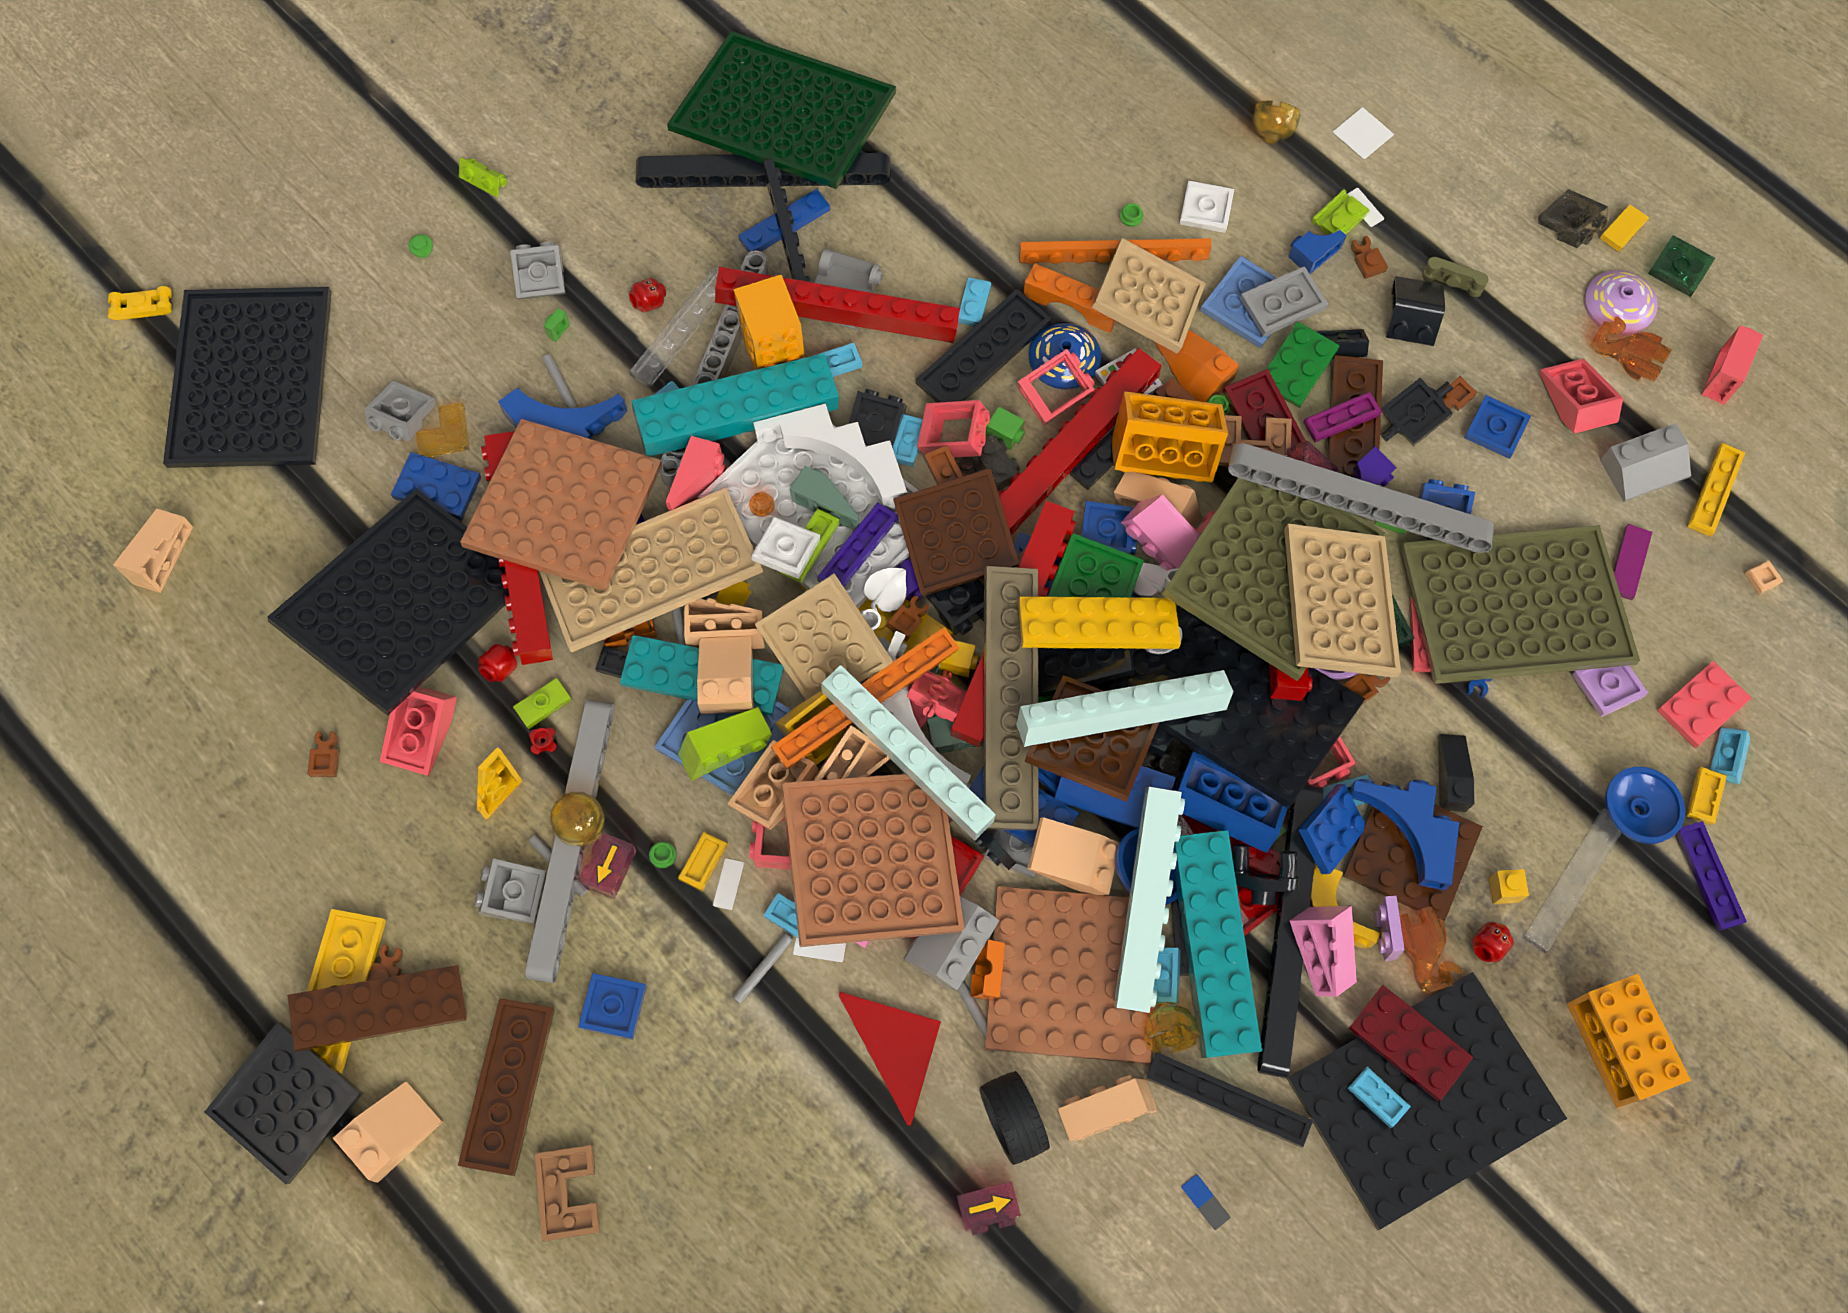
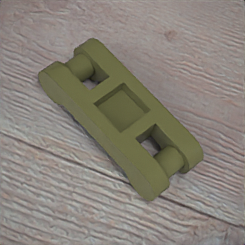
[1422,257,1489,297]

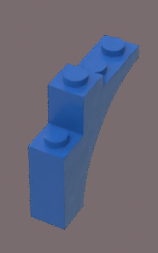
[498,388,628,439]
[1349,779,1459,891]

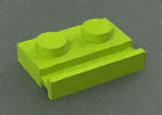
[1311,189,1370,235]

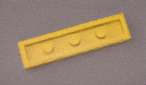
[1687,443,1745,537]

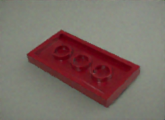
[1223,369,1313,461]
[1348,985,1473,1102]

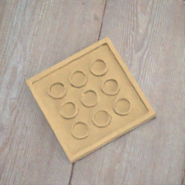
[1092,238,1206,354]
[755,574,893,700]

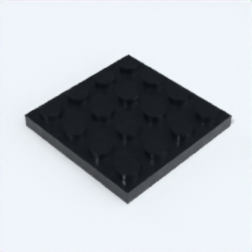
[204,1022,363,1184]

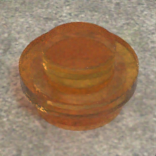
[749,492,775,517]

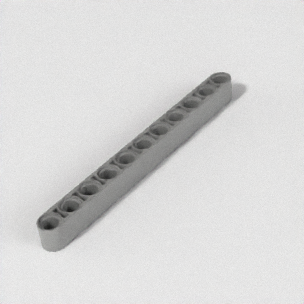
[660,250,768,486]
[1228,443,1494,553]
[526,699,614,983]

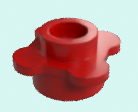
[529,727,557,754]

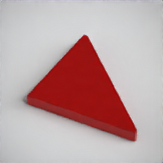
[839,992,941,1126]

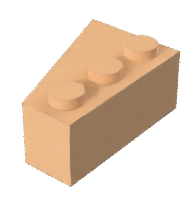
[1114,472,1202,527]
[113,509,193,593]
[684,598,765,649]
[812,725,890,781]
[1058,1075,1158,1141]

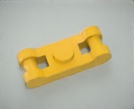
[108,286,172,320]

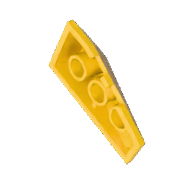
[476,747,523,820]

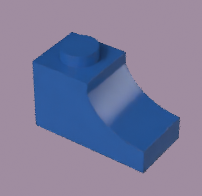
[1289,230,1347,274]

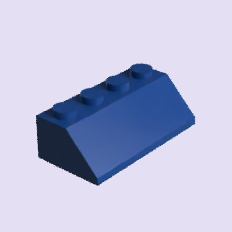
[1174,751,1287,853]
[1054,766,1176,829]

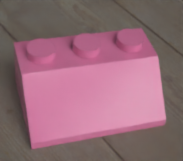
[1121,494,1200,571]

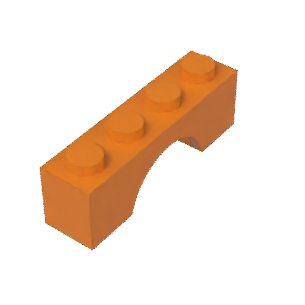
[1024,263,1117,333]

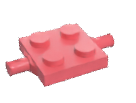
[906,670,967,722]

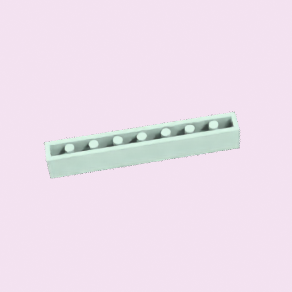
[821,665,996,840]
[1016,670,1233,747]
[1113,787,1185,1013]

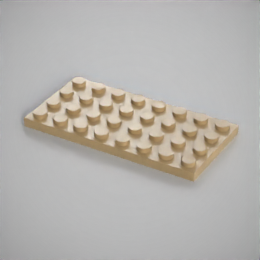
[539,488,763,653]

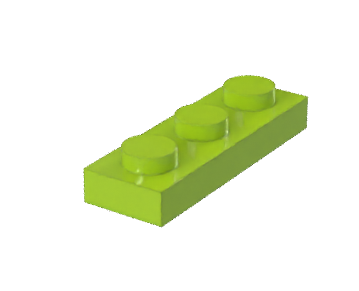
[779,508,840,584]

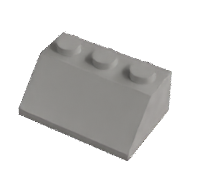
[1600,423,1691,502]
[903,896,999,990]

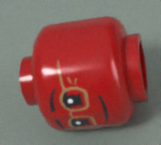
[629,278,666,313]
[1472,922,1514,963]

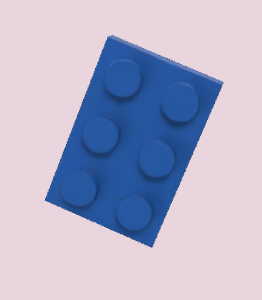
[391,452,481,520]
[1299,783,1366,874]

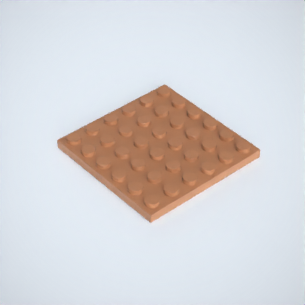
[460,419,662,591]
[781,774,964,947]
[985,886,1154,1064]

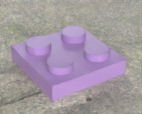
[1572,666,1648,717]
[1374,896,1405,961]

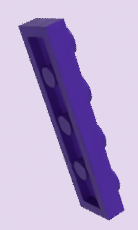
[817,502,898,587]
[1676,821,1747,931]

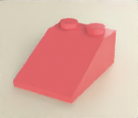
[1540,358,1623,433]
[666,436,727,511]
[380,686,457,776]

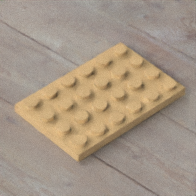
[1284,524,1401,678]

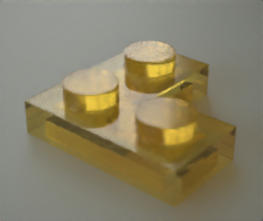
[416,402,470,457]

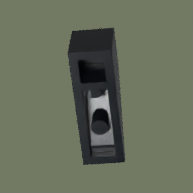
[1438,734,1475,812]

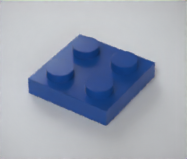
[1464,395,1531,459]
[578,973,647,1040]

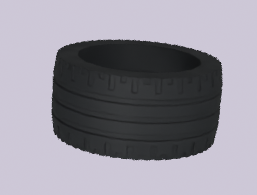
[979,1071,1050,1165]

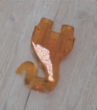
[1590,316,1672,382]
[1399,906,1463,994]

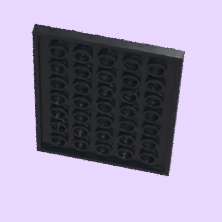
[163,287,331,468]
[267,488,509,716]
[1108,605,1365,809]
[1287,972,1567,1230]

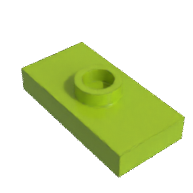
[513,678,572,729]

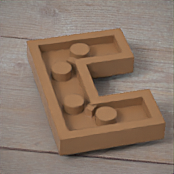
[1218,415,1292,466]
[535,1145,601,1242]

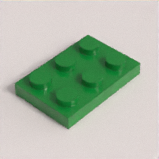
[1267,322,1340,408]

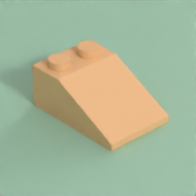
[697,636,754,714]
[728,740,819,830]
[1028,817,1119,895]
[333,1081,443,1183]

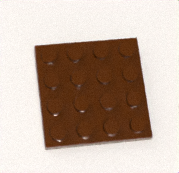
[893,468,1020,596]
[1025,675,1159,802]
[1343,782,1483,923]

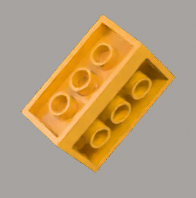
[734,274,805,370]
[1111,391,1228,482]
[1567,974,1691,1108]

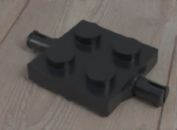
[1380,378,1453,447]

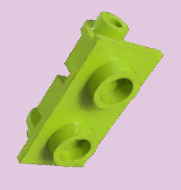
[459,157,508,197]

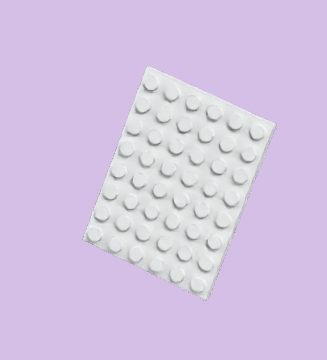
[698,424,919,608]

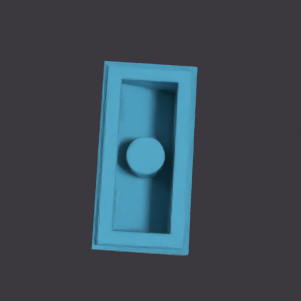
[1710,727,1750,784]

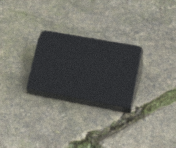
[1317,329,1369,359]

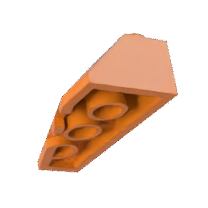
[1153,330,1239,402]

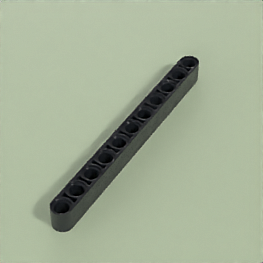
[635,153,890,188]
[1257,784,1323,1078]

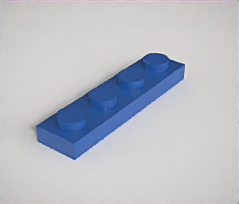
[738,189,830,252]

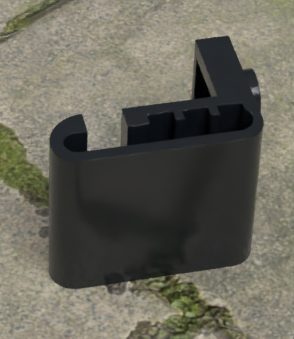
[1386,276,1445,346]

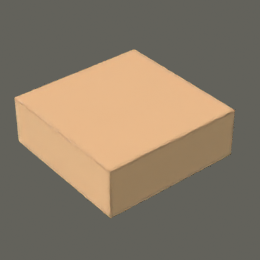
[1745,560,1783,594]

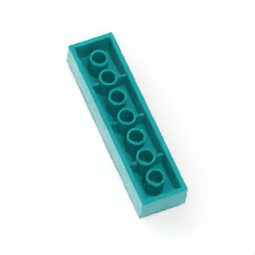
[632,353,839,457]
[1173,830,1262,1058]

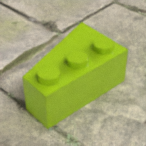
[678,707,772,781]

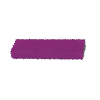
[1303,392,1382,443]
[1613,524,1653,600]

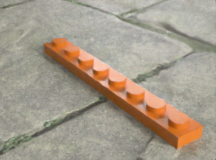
[1019,238,1212,264]
[771,627,960,770]

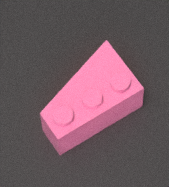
[1290,906,1357,997]

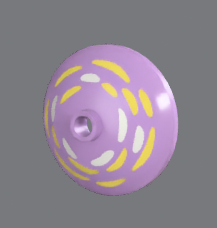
[1584,270,1658,335]

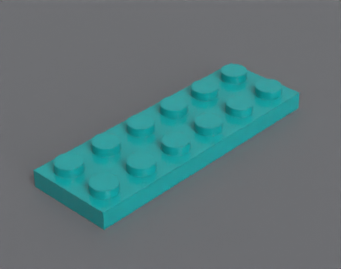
[620,635,784,716]

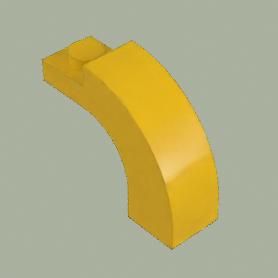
[1310,864,1380,949]

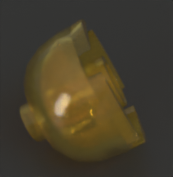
[1253,100,1301,144]
[550,792,605,846]
[1144,1002,1200,1053]

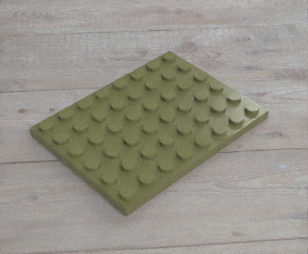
[1162,478,1385,681]
[1401,525,1640,684]

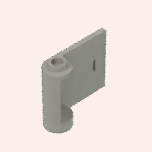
[814,248,883,330]

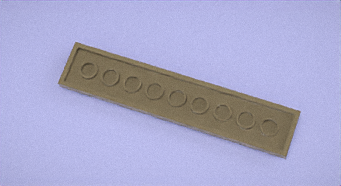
[983,566,1038,831]

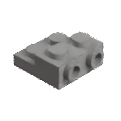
[510,242,566,300]
[365,380,436,442]
[474,858,546,924]

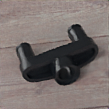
[1233,844,1299,905]

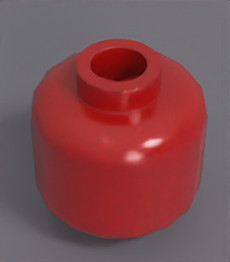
[478,644,517,682]

